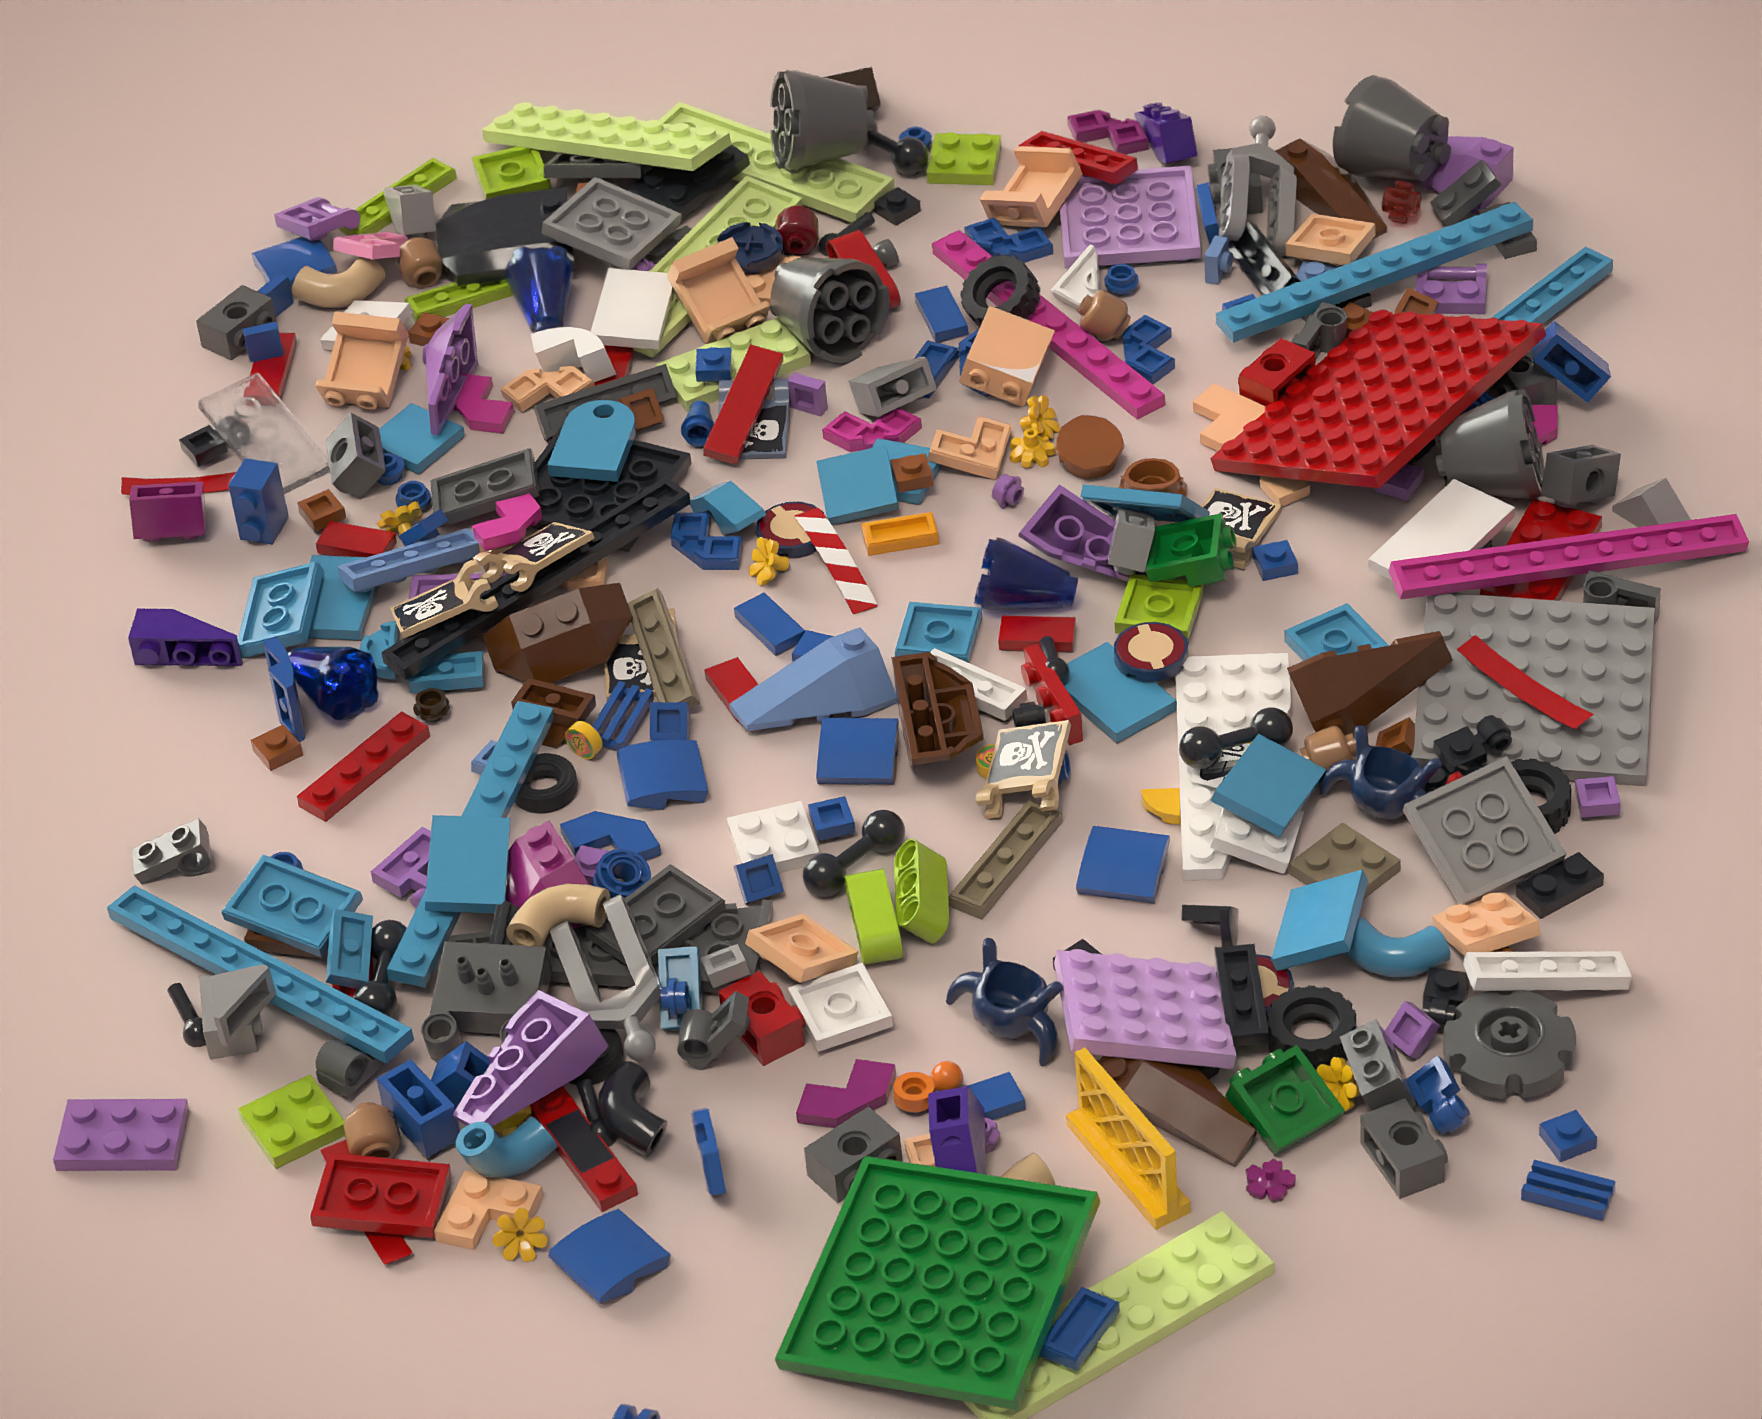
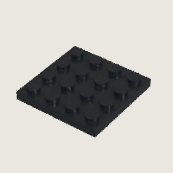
[528,424,691,552]

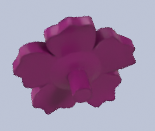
[1246,1158,1296,1201]

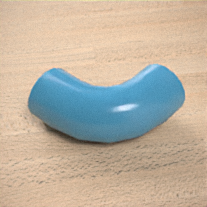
[1345,918,1451,978]
[456,1116,558,1178]

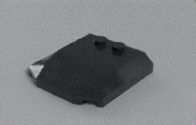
[436,187,576,286]

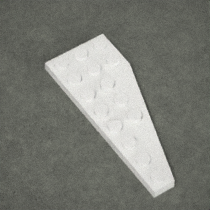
[1176,653,1291,881]

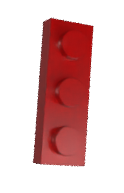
[1021,644,1083,746]

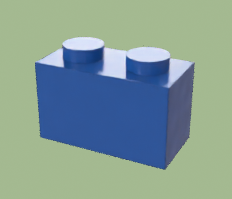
[1531,321,1611,403]
[228,458,289,545]
[376,1059,460,1158]

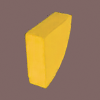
[1141,788,1181,825]

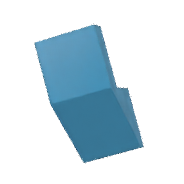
[690,481,766,535]

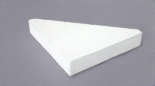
[1051,244,1101,309]

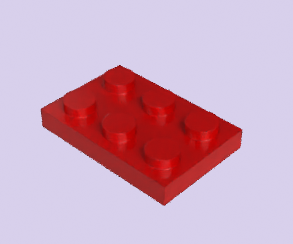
[310,1153,451,1238]

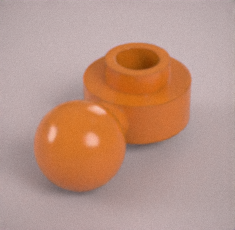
[894,1061,963,1112]

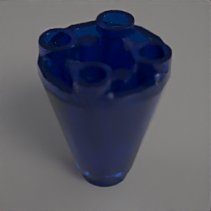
[505,246,573,333]
[974,537,1078,610]
[288,647,379,721]

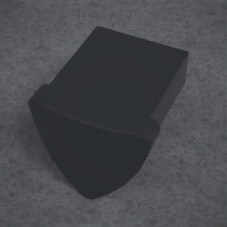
[1181,905,1239,947]

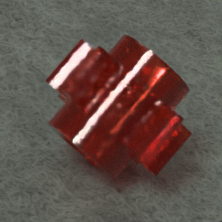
[1382,180,1422,224]

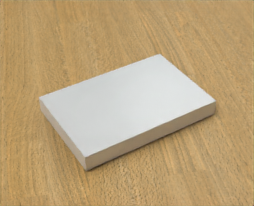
[591,268,674,350]

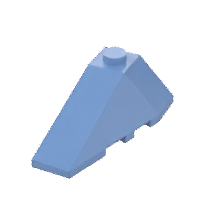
[729,627,897,731]

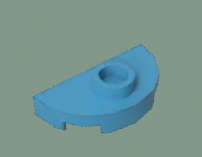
[360,621,400,679]

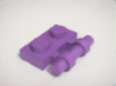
[371,826,431,908]

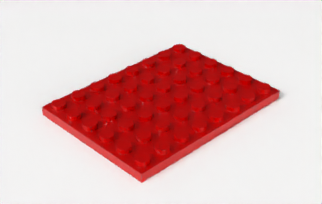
[1210,310,1546,488]

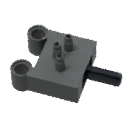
[421,901,552,1062]

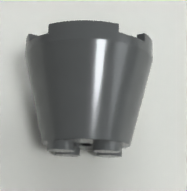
[770,70,874,171]
[1333,75,1451,181]
[770,257,890,363]
[1435,389,1545,499]

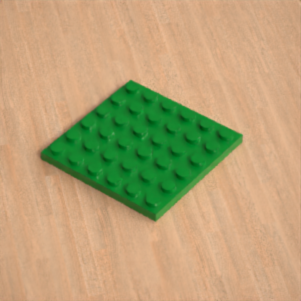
[775,1156,1101,1410]

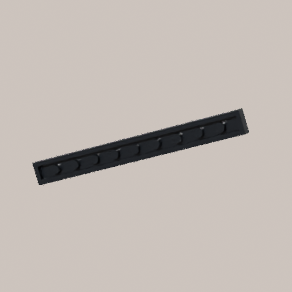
[382,477,691,680]

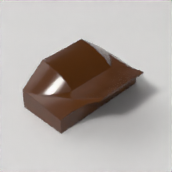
[511,678,596,749]

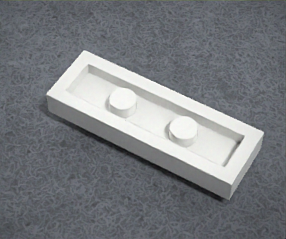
[930,648,1027,721]

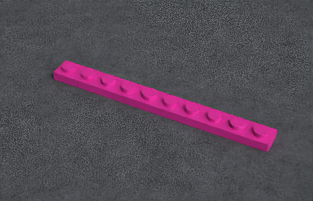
[932,230,1165,420]
[1388,514,1749,600]

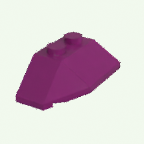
[505,820,589,930]

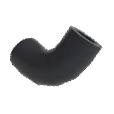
[598,1061,667,1157]

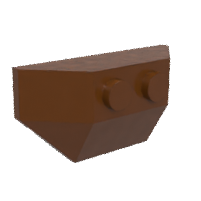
[482,582,633,684]
[891,652,984,767]

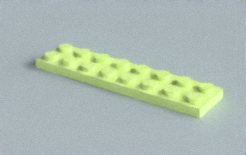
[659,102,895,222]
[482,103,732,171]
[633,175,803,358]
[963,1211,1274,1419]

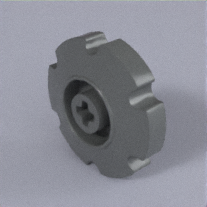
[1443,990,1576,1099]

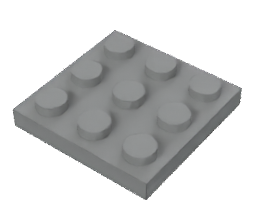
[542,177,681,270]
[1403,756,1566,905]

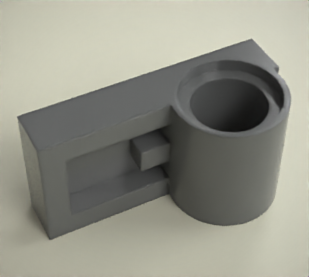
[1291,302,1347,360]
[1583,570,1661,625]
[132,818,211,884]
[677,991,750,1070]
[316,1039,385,1098]

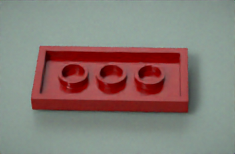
[1480,499,1602,601]

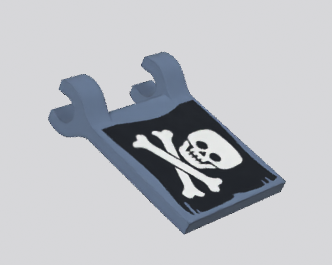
[715,379,790,460]

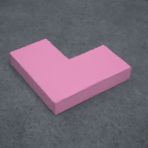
[333,232,408,259]

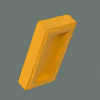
[861,512,939,556]

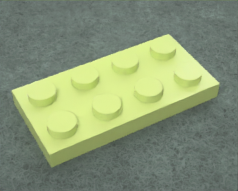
[656,318,811,412]

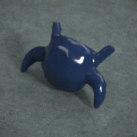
[1320,725,1442,820]
[946,938,1063,1066]

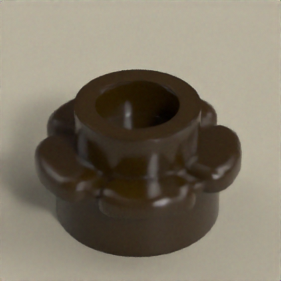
[413,688,450,722]

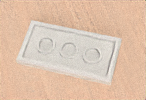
[1368,479,1515,597]

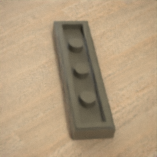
[628,588,700,709]
[948,800,1062,920]

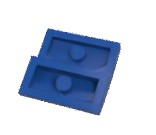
[251,237,337,287]
[263,636,305,742]
[816,718,899,784]
[616,739,708,810]
[1076,826,1170,904]
[548,1209,671,1303]

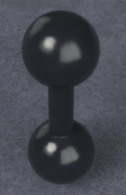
[867,119,929,175]
[1179,707,1293,770]
[803,810,905,898]
[353,920,407,1018]

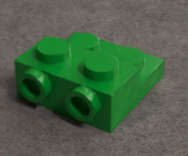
[1145,513,1236,587]
[1225,1045,1345,1155]

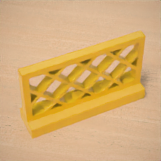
[1066,1048,1191,1230]

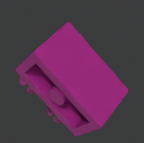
[129,482,207,542]

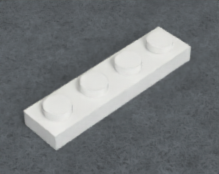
[1463,951,1632,991]

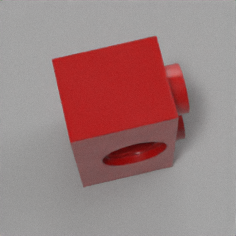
[1238,338,1315,406]
[719,971,806,1066]

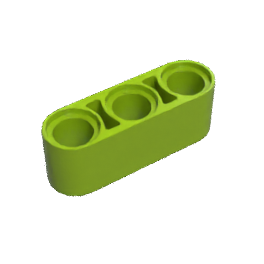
[894,838,949,944]
[844,869,903,965]

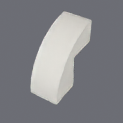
[531,327,616,382]

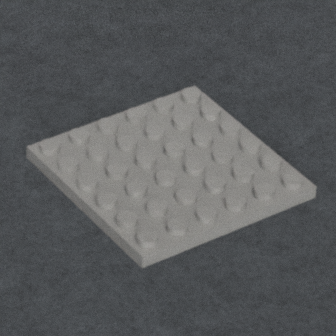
[1412,593,1655,786]

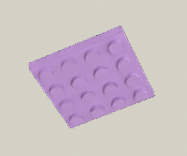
[1060,166,1201,268]
[1054,949,1236,1069]

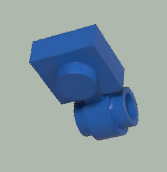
[1407,1055,1470,1134]

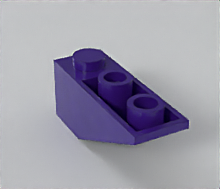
[1134,102,1198,163]
[128,608,243,666]
[928,1086,986,1174]

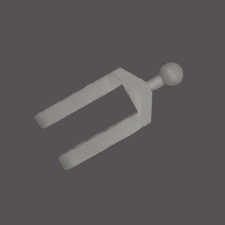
[1219,116,1297,256]
[550,894,662,1062]

